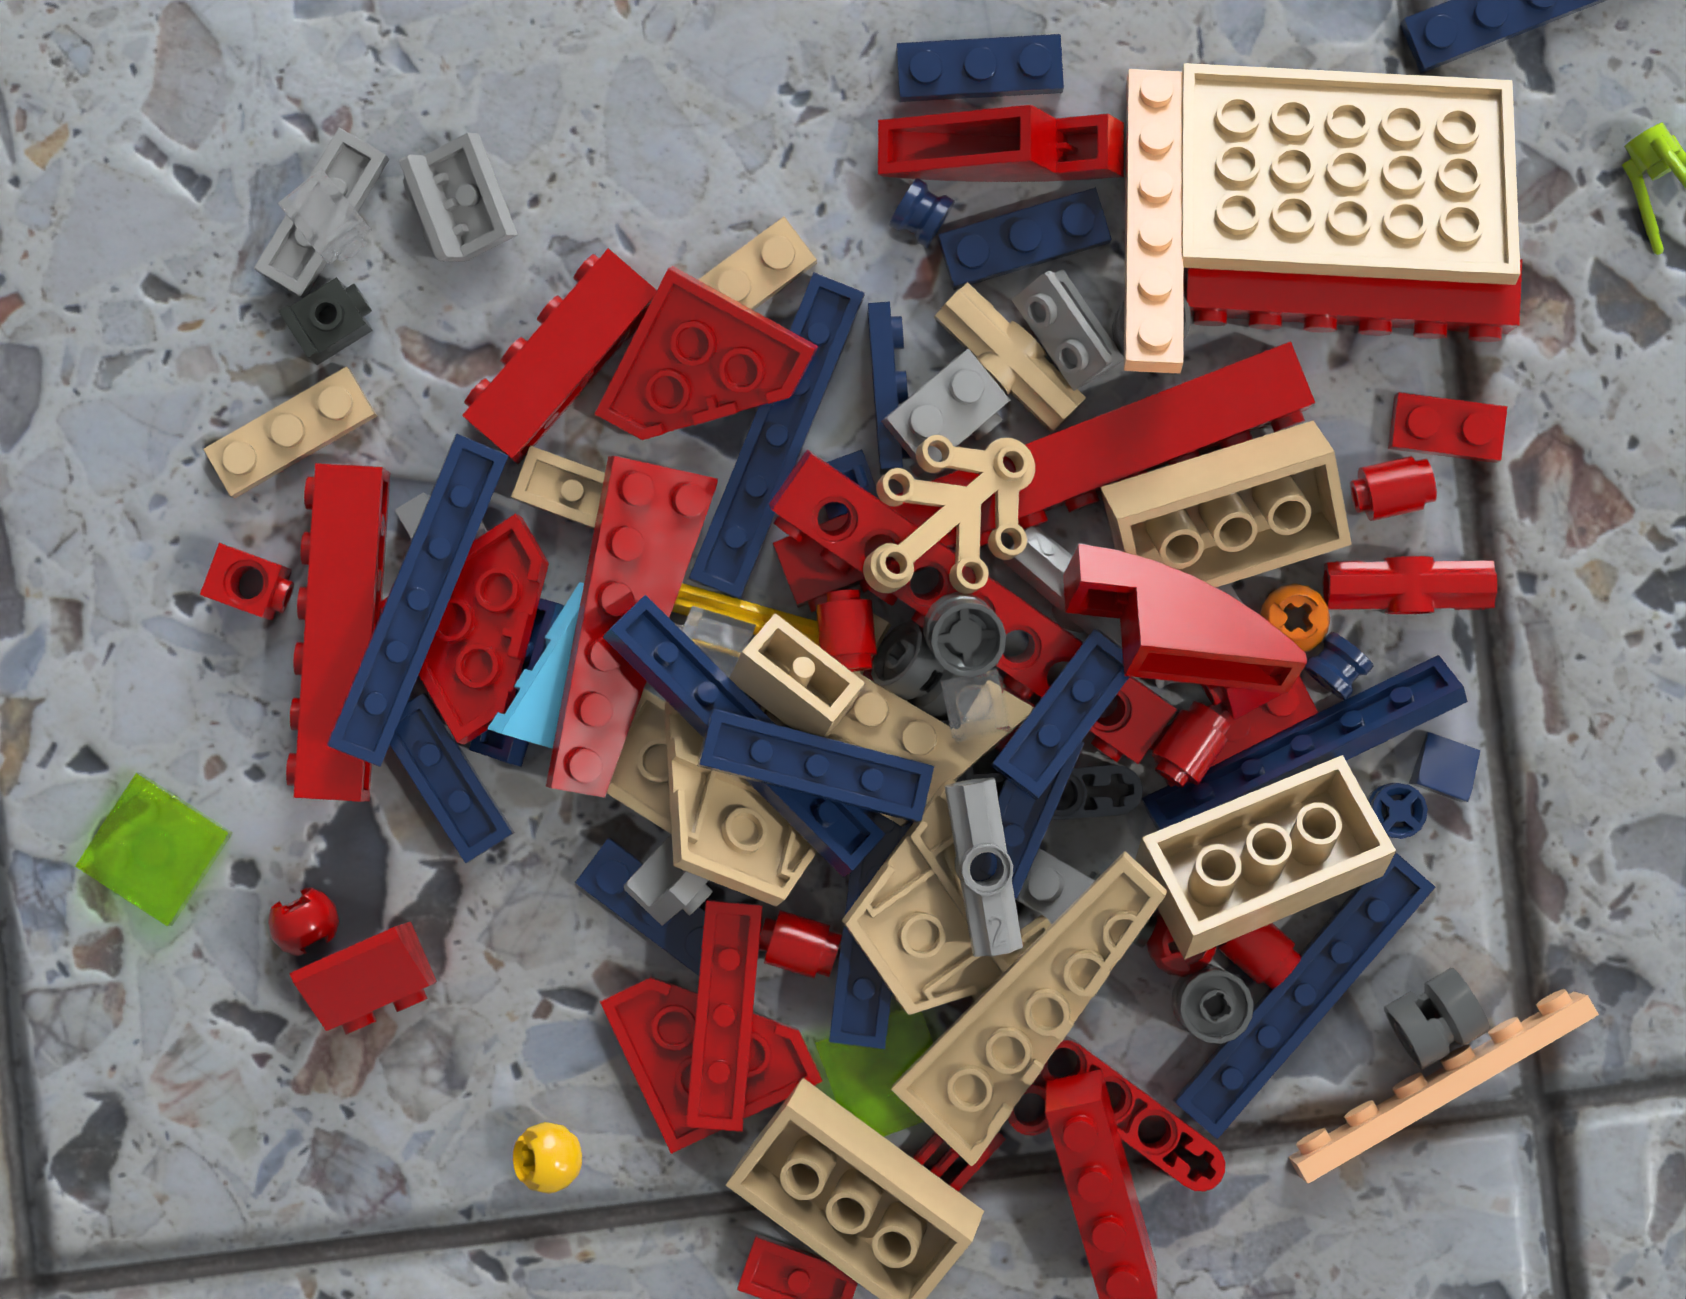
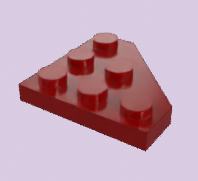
[594,266,819,441]
[378,513,549,745]
[600,976,823,1154]

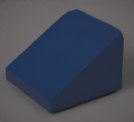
[1409,732,1481,802]

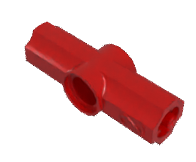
[1322,556,1497,615]

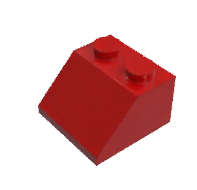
[289,921,437,1035]

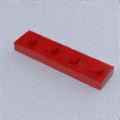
[686,900,763,1132]

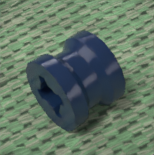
[889,178,955,248]
[1303,632,1374,700]
[1367,783,1428,839]

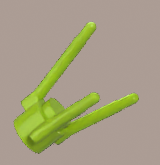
[1621,122,1686,255]

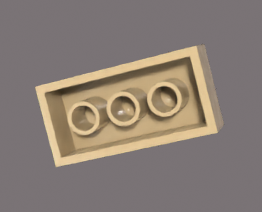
[1100,420,1352,587]
[1135,755,1396,960]
[726,1078,984,1299]

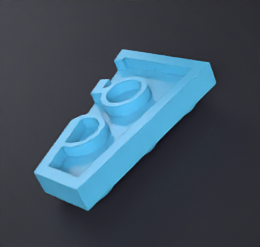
[487,582,584,749]

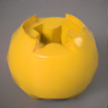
[513,1122,582,1194]

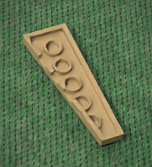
[891,851,1167,1166]

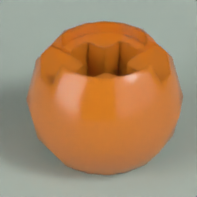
[1261,583,1330,652]

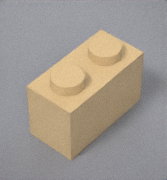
[729,613,865,738]

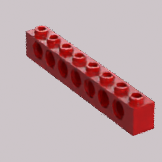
[769,449,1177,764]

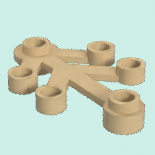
[863,435,1035,594]

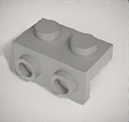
[399,132,518,262]
[1012,269,1124,391]
[881,349,1010,476]
[624,834,713,926]

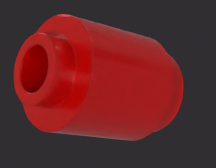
[1350,456,1437,521]
[816,590,877,672]
[1151,701,1231,788]
[759,910,842,979]
[1218,923,1302,989]

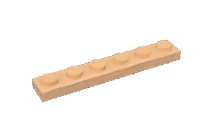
[1124,69,1183,374]
[1288,989,1599,1184]

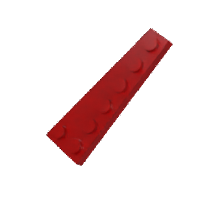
[546,456,718,798]

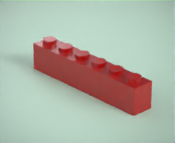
[1183,259,1523,342]
[286,463,391,802]

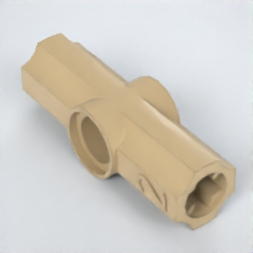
[934,282,1086,433]

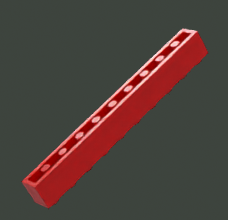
[773,341,1316,613]

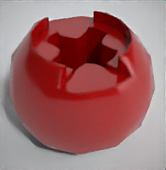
[268,887,339,956]
[1147,914,1216,977]

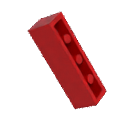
[462,248,657,464]
[1045,1069,1158,1299]

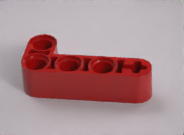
[1007,1036,1226,1192]

